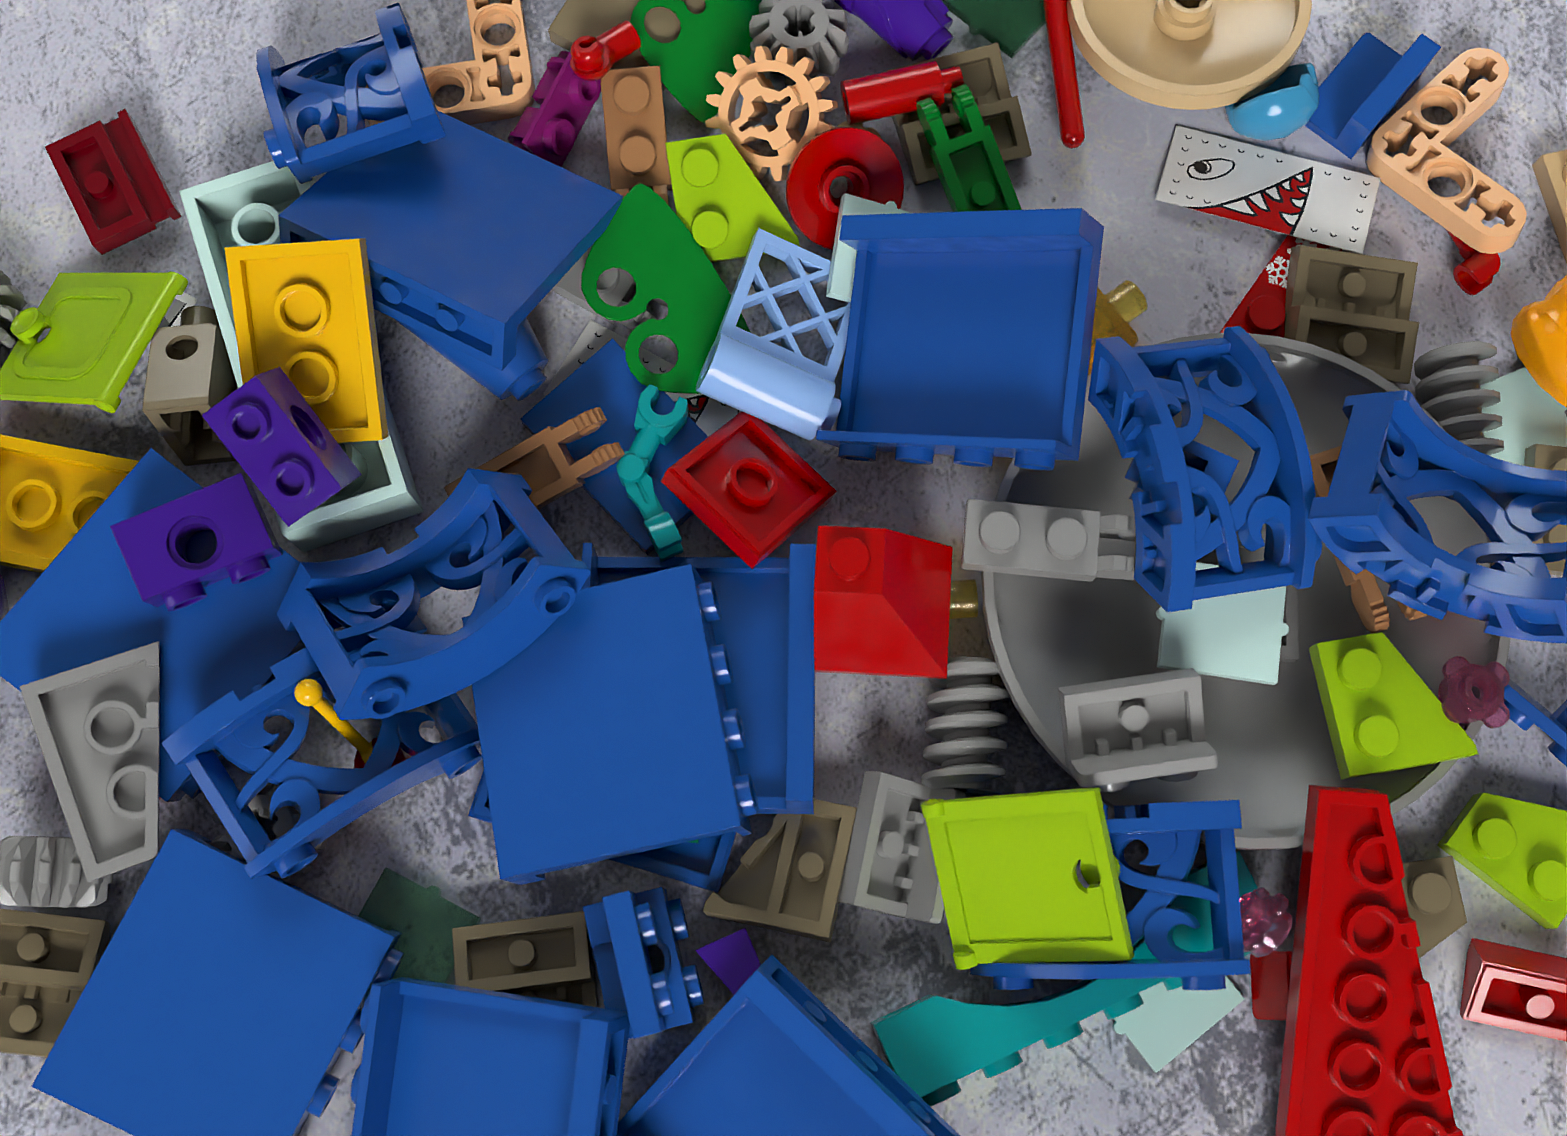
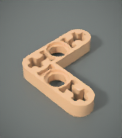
[366,0,535,126]
[1366,48,1527,254]

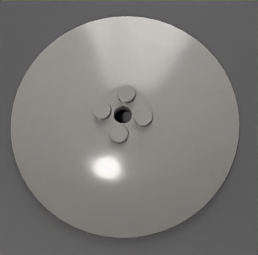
[981,333,1511,850]

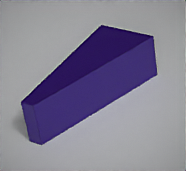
[695,928,761,995]

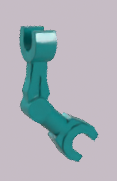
[617,384,689,562]

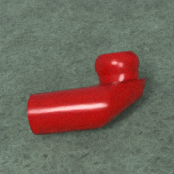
[570,20,641,81]

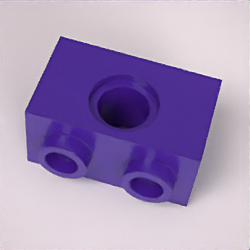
[202,367,362,527]
[110,473,283,611]

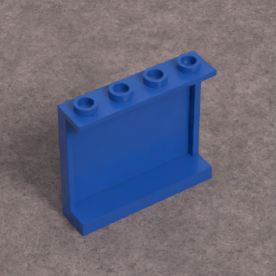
[278,110,623,371]
[816,208,1104,470]
[0,448,336,802]
[580,543,816,814]
[462,564,759,885]
[31,829,404,1136]
[617,954,960,1136]
[351,977,630,1136]

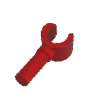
[1446,230,1501,295]

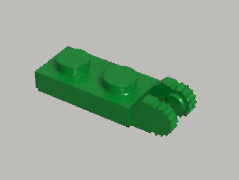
[916,84,1022,212]

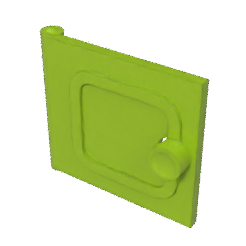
[0,271,188,413]
[921,787,1134,970]

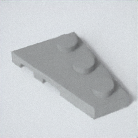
[19,641,160,882]

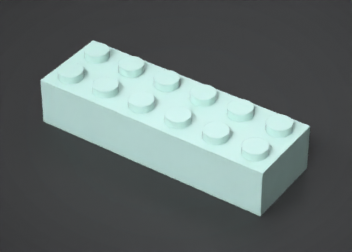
[179,161,424,553]

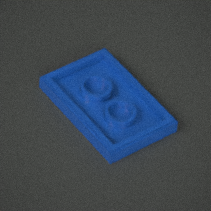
[520,338,708,555]

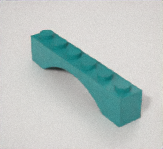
[870,851,1277,1107]

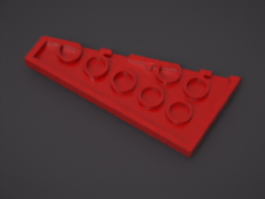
[1275,785,1463,1136]

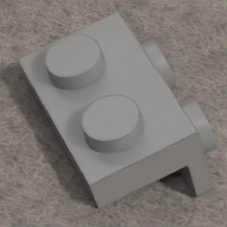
[1058,668,1218,792]
[838,771,966,924]

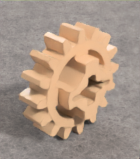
[705,46,838,181]

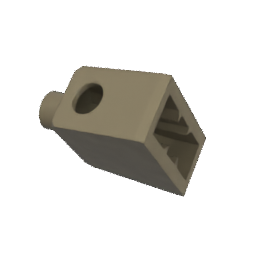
[142,306,238,466]

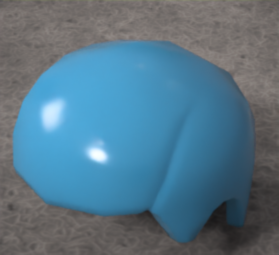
[1225,63,1320,141]

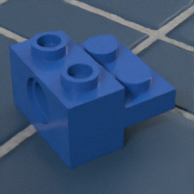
[583,887,705,1039]

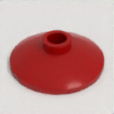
[786,127,904,250]

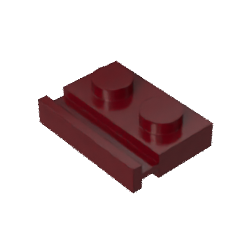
[45,109,182,255]

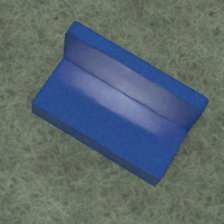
[1304,33,1441,159]

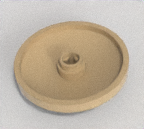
[1067,0,1312,110]

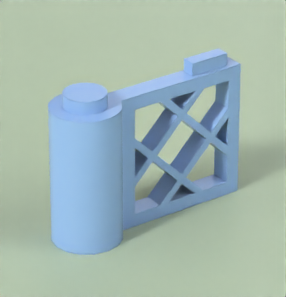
[696,228,851,441]

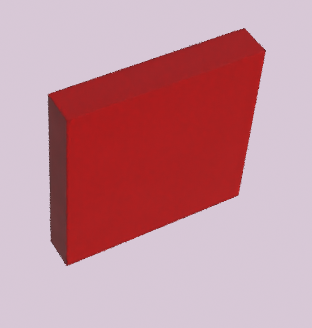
[661,411,837,569]

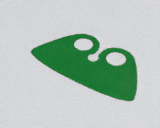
[630,0,762,123]
[581,183,751,394]

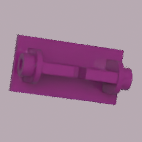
[507,51,601,167]

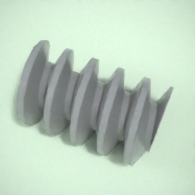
[1414,341,1504,455]
[921,656,1010,796]

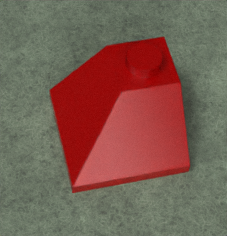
[814,525,953,679]

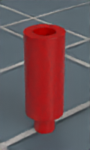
[840,61,964,125]

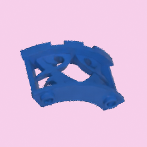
[256,2,446,184]
[1088,326,1322,613]
[1308,390,1567,643]
[277,468,591,720]
[162,614,482,879]
[970,800,1251,990]

